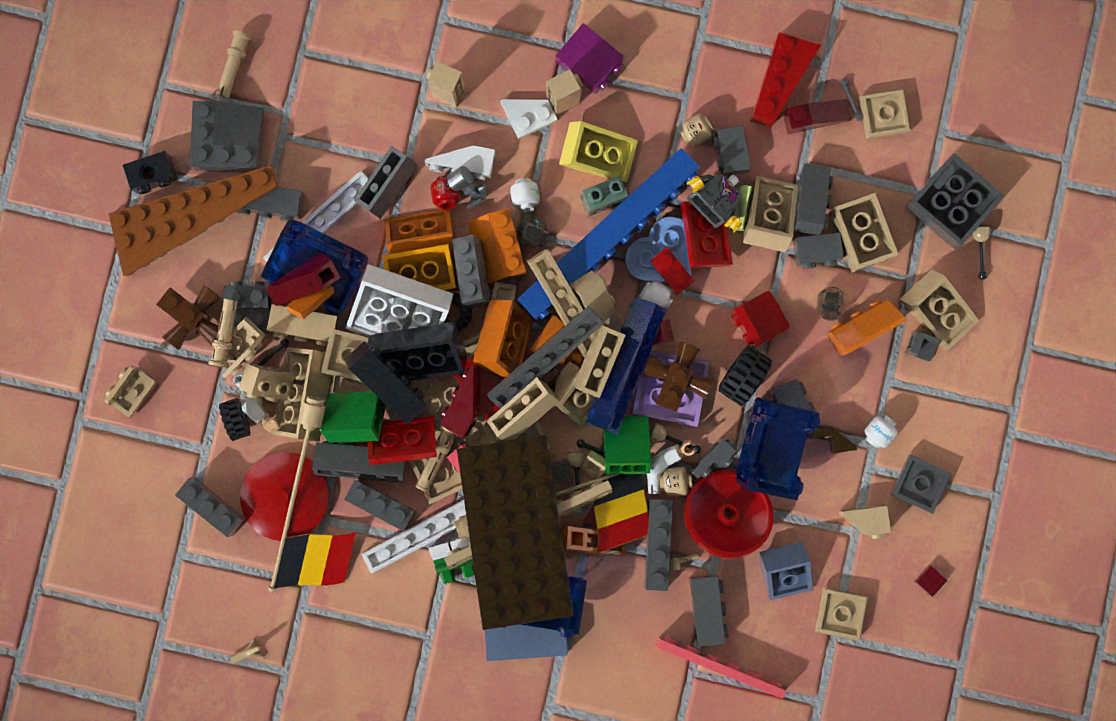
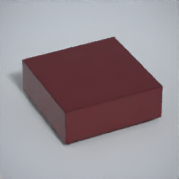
[914,565,948,597]

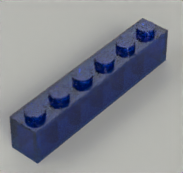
[585,297,667,435]

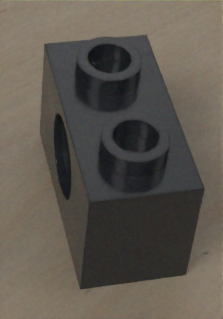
[123,151,178,195]

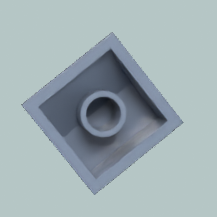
[759,542,813,600]

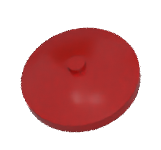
[240,452,330,541]
[684,470,774,559]

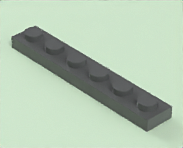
[487,306,604,408]

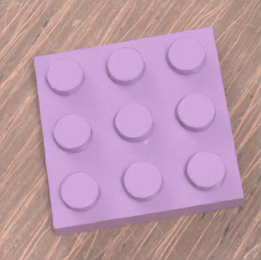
[632,349,710,427]

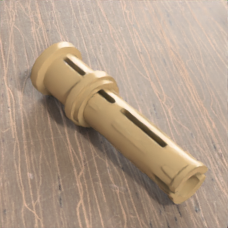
[216,30,252,99]
[208,299,238,368]
[415,426,458,492]

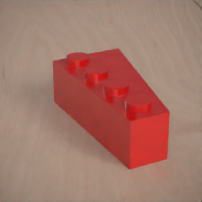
[750,32,821,127]

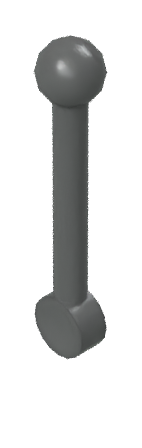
[840,78,863,121]

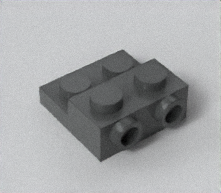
[223,281,271,331]
[689,439,738,478]

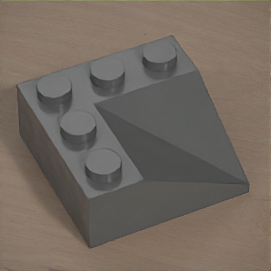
[189,101,264,173]
[905,153,1004,249]

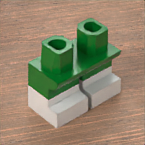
[429,537,475,584]

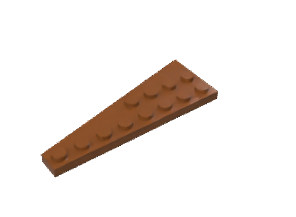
[108,165,279,276]

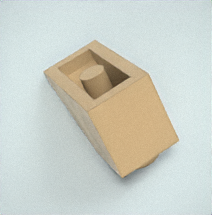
[839,505,891,539]

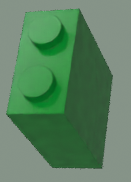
[320,391,386,443]
[603,415,651,474]

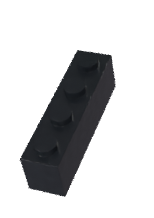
[344,341,427,424]

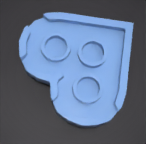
[625,217,691,283]

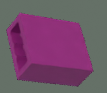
[555,23,624,94]

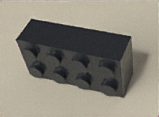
[367,322,467,381]

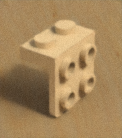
[222,317,266,378]

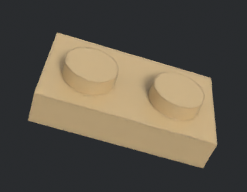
[104,365,157,418]

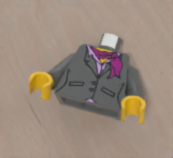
[686,174,742,233]

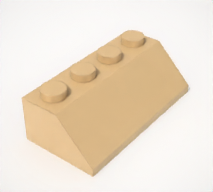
[272,347,331,442]

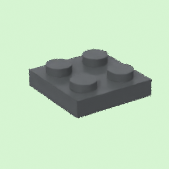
[891,455,951,514]

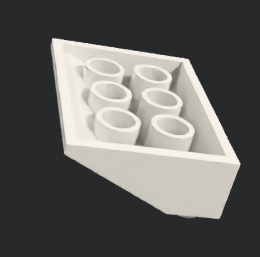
[345,264,453,337]

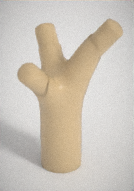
[231,639,264,664]

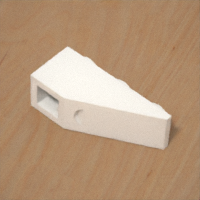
[425,145,496,181]

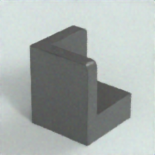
[905,331,942,362]

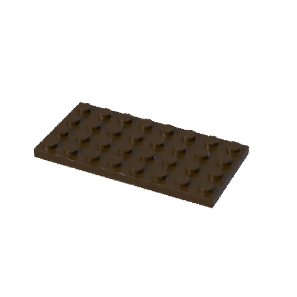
[457,435,574,630]

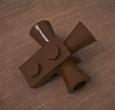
[156,284,221,350]
[642,342,713,412]

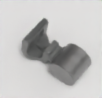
[447,166,488,210]

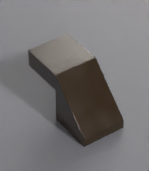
[805,427,857,454]

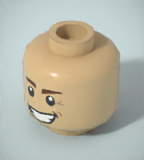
[660,467,694,497]

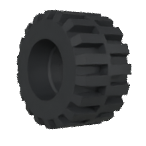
[718,345,772,406]

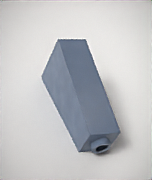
[485,623,572,661]

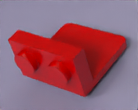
[731,291,790,348]

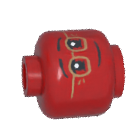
[430,175,460,210]

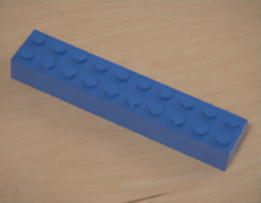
[517,148,700,323]

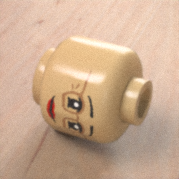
[680,114,715,146]

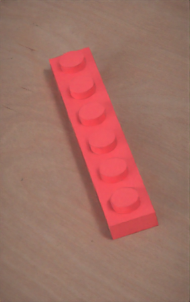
[656,636,786,699]

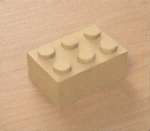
[829,193,898,273]

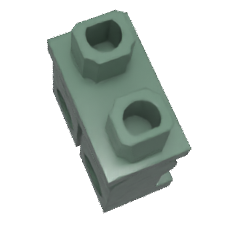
[580,176,628,217]

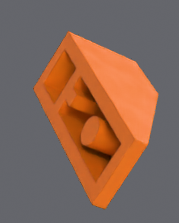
[560,526,626,557]

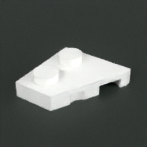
[500,99,558,140]

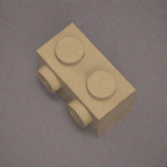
[239,363,294,402]

